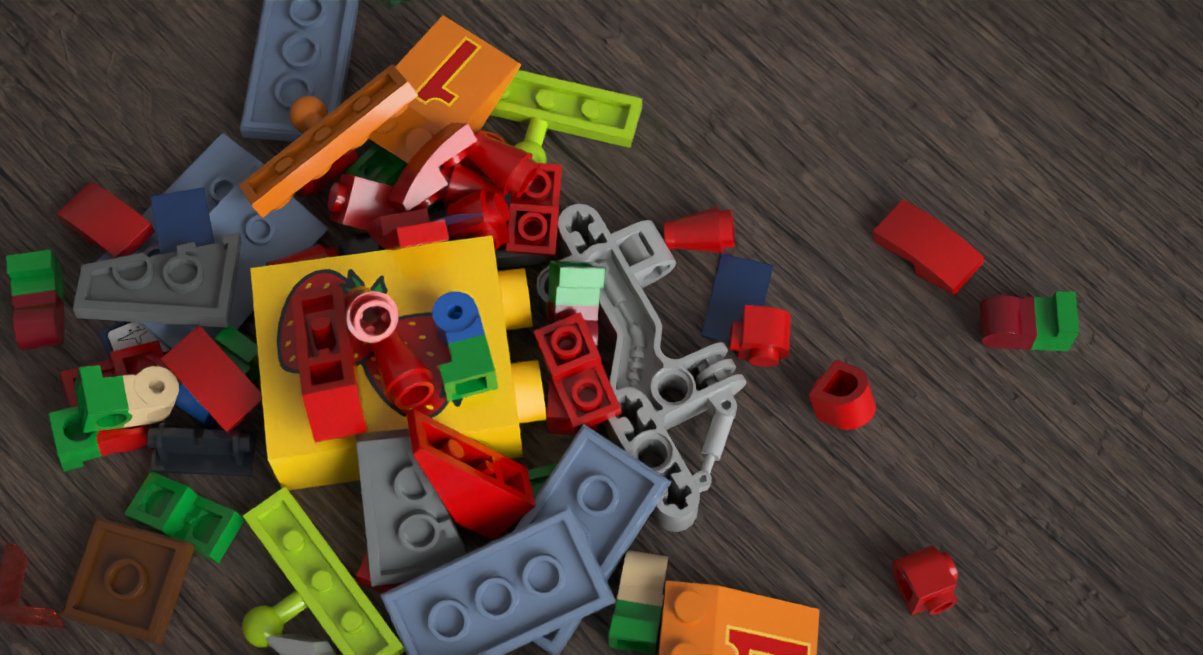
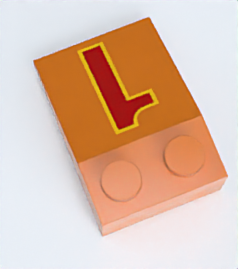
[369,15,521,170]
[659,580,819,655]

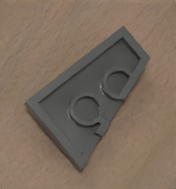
[73,233,242,328]
[356,428,468,586]

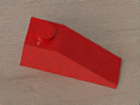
[291,286,367,443]
[406,409,536,540]

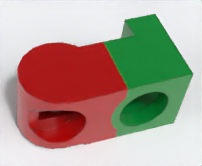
[48,406,151,472]

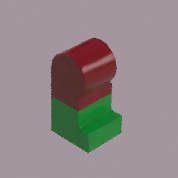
[6,249,65,350]
[547,261,605,347]
[979,291,1079,351]

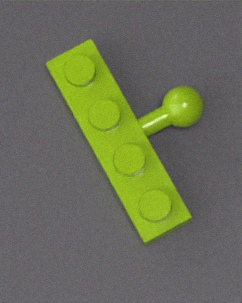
[490,70,642,163]
[242,486,405,655]

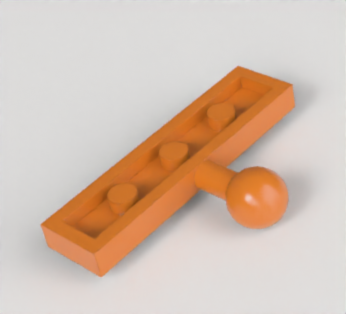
[239,64,419,218]

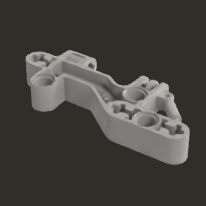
[536,204,747,532]

